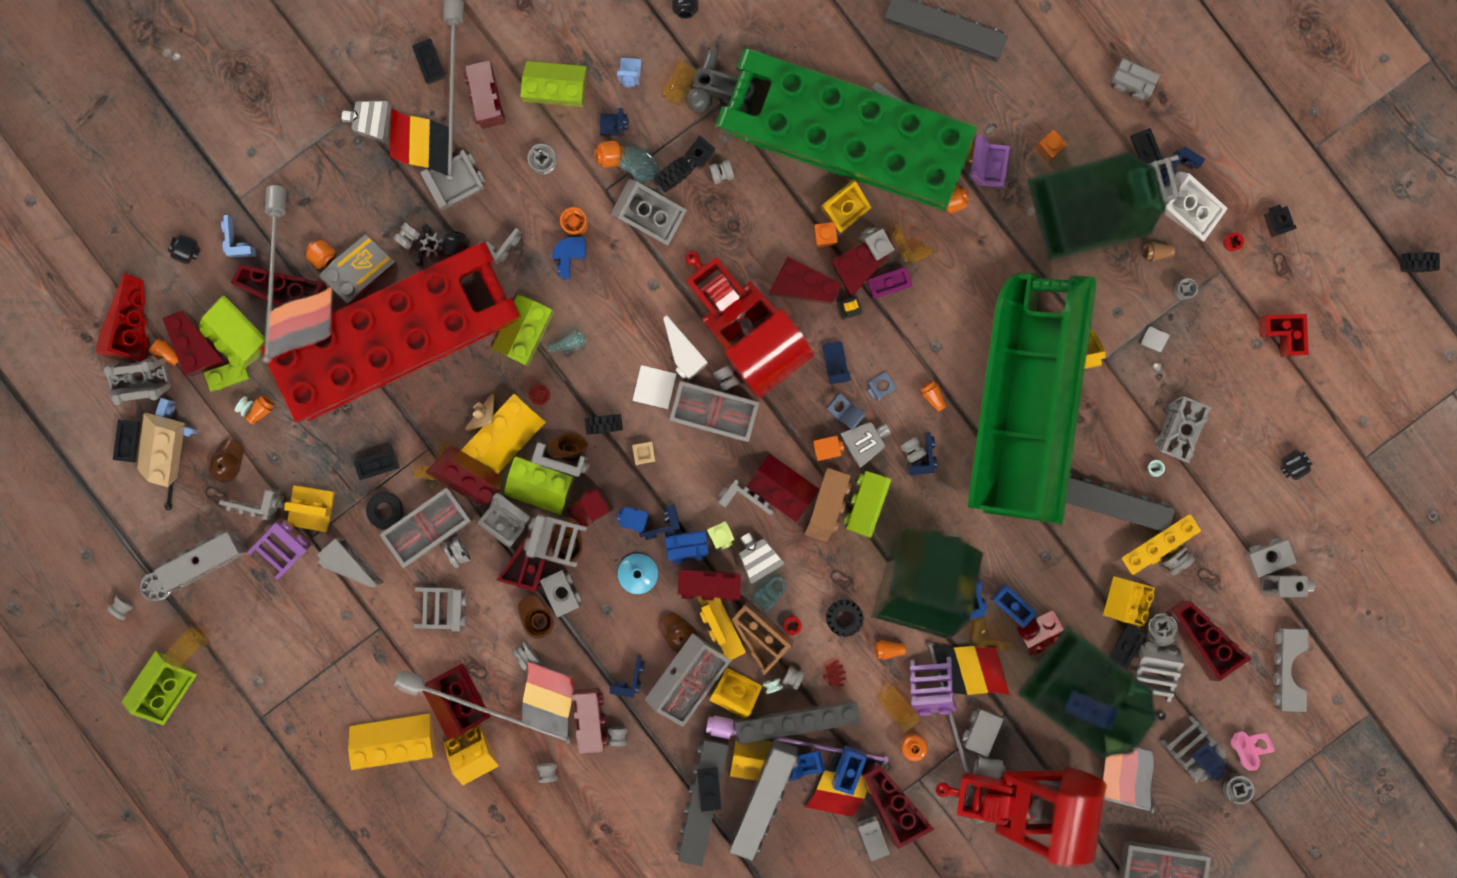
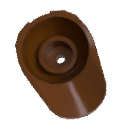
[546,432,588,461]
[209,439,244,483]
[552,518,582,562]
[518,595,554,638]
[659,613,698,653]

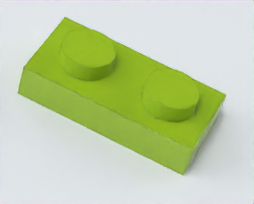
[204,363,251,392]

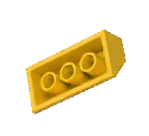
[461,394,546,474]
[348,713,437,770]

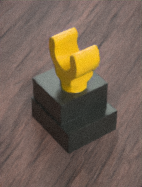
[837,296,862,320]

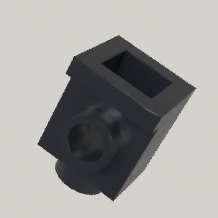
[684,135,716,170]
[1264,204,1297,238]

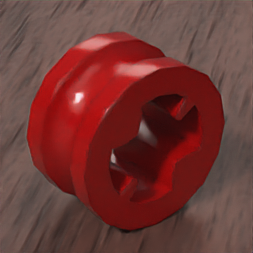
[1223,232,1244,252]
[783,616,802,635]

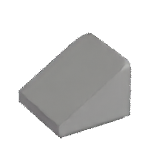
[1140,326,1170,354]

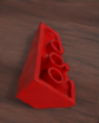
[95,273,148,363]

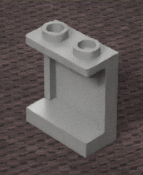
[420,150,485,211]
[532,443,590,477]

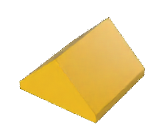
[820,179,872,233]

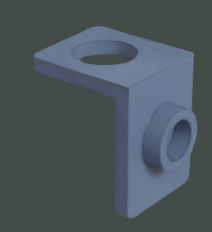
[866,372,896,401]
[826,393,865,430]

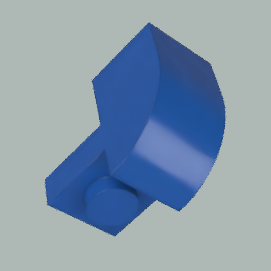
[552,237,587,280]
[790,750,825,781]

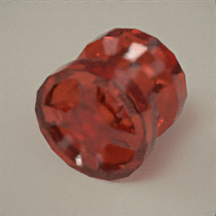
[529,385,551,405]

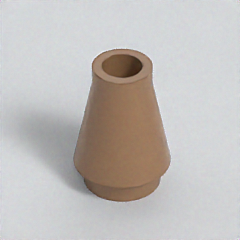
[1142,241,1175,262]

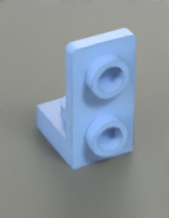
[617,58,642,88]
[221,215,256,258]
[155,398,199,437]

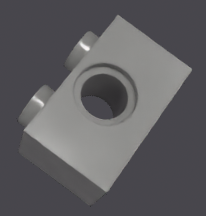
[1244,537,1297,578]
[540,569,582,618]

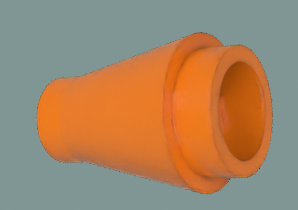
[149,338,179,366]
[920,380,947,412]
[245,395,275,425]
[875,640,906,660]

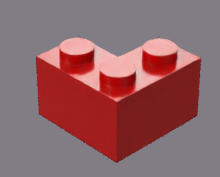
[1259,314,1309,357]

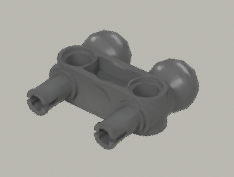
[686,50,756,115]

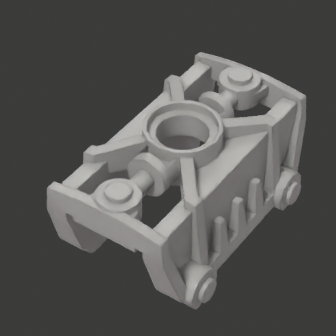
[103,358,171,405]
[1154,396,1212,464]

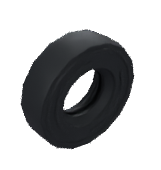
[366,492,403,529]

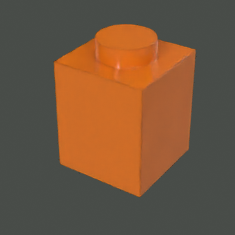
[1035,130,1068,162]
[813,222,837,248]
[812,436,844,461]

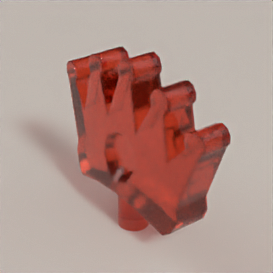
[823,660,846,687]

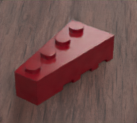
[230,265,327,308]
[1166,601,1252,682]
[860,762,935,849]

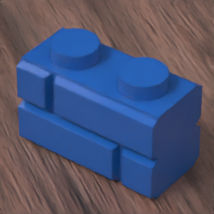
[616,506,649,532]
[665,530,709,564]
[990,584,1037,628]
[831,745,867,795]

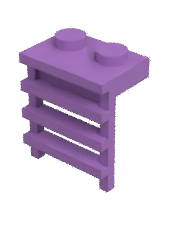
[970,134,1012,188]
[247,517,312,580]
[910,657,957,716]

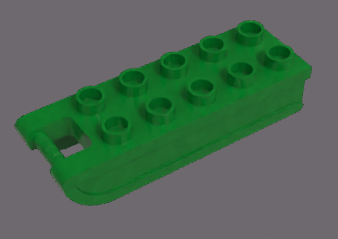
[715,48,977,211]
[968,272,1097,525]

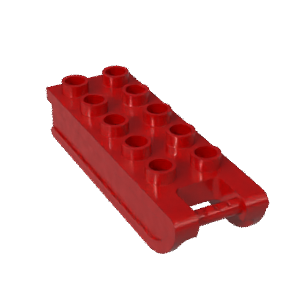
[260,242,521,423]

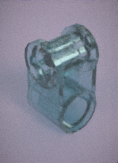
[750,575,787,614]

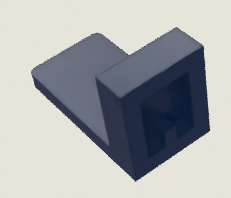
[600,108,629,136]
[1161,146,1205,184]
[822,342,851,385]
[907,432,937,475]
[639,504,680,540]
[609,655,645,698]
[1066,692,1119,729]
[1192,743,1226,782]

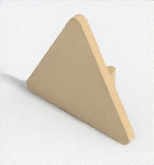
[465,394,495,431]

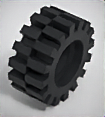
[654,156,693,192]
[1400,252,1440,273]
[584,414,623,435]
[826,599,864,637]

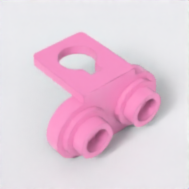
[1231,732,1275,771]

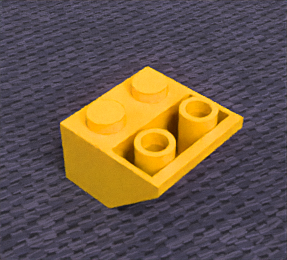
[1103,576,1155,627]
[443,724,499,785]

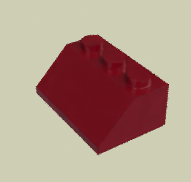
[426,445,501,504]
[746,454,819,522]
[423,663,491,740]

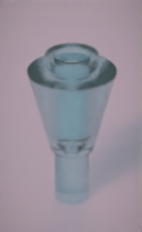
[548,330,586,353]

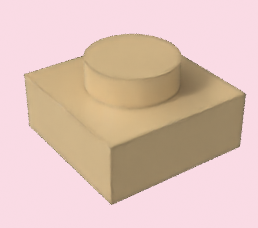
[632,441,656,465]

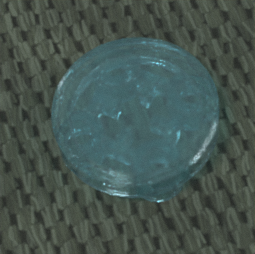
[619,146,659,184]

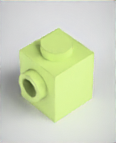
[707,520,735,550]

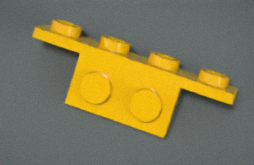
[1121,514,1201,575]
[697,596,746,660]

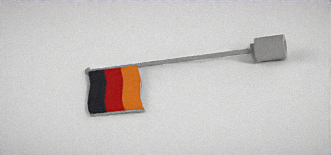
[263,185,332,363]
[973,738,1155,814]

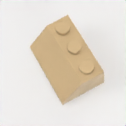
[137,413,185,487]

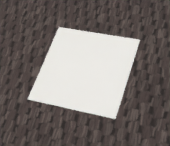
[633,365,676,409]

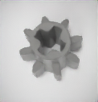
[420,233,443,258]

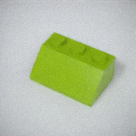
[520,61,587,107]
[491,294,554,366]
[198,296,266,371]
[504,457,575,515]
[843,471,891,538]
[122,650,197,726]

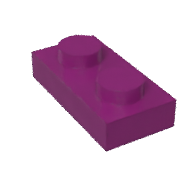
[867,267,912,300]

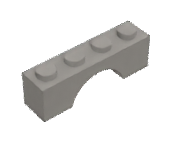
[1273,627,1308,712]

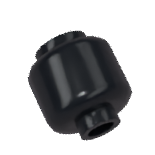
[672,0,699,19]
[441,231,470,258]
[168,234,201,264]
[1280,450,1313,480]

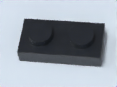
[412,38,446,85]
[1130,128,1166,173]
[113,420,141,462]
[354,449,400,480]
[1107,624,1146,670]
[697,767,722,812]

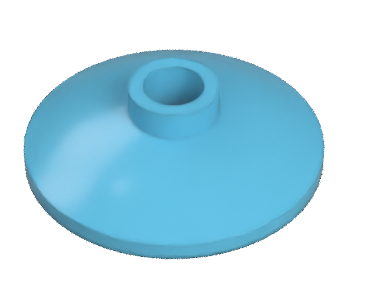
[618,553,658,594]

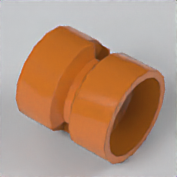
[560,207,589,237]

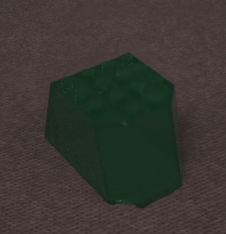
[1027,152,1166,264]
[871,529,983,640]
[1017,626,1157,758]

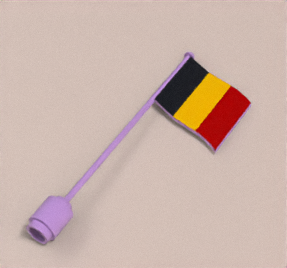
[706,715,889,817]

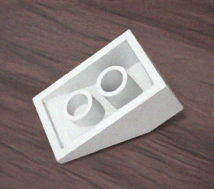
[1154,170,1228,242]
[664,315,708,380]

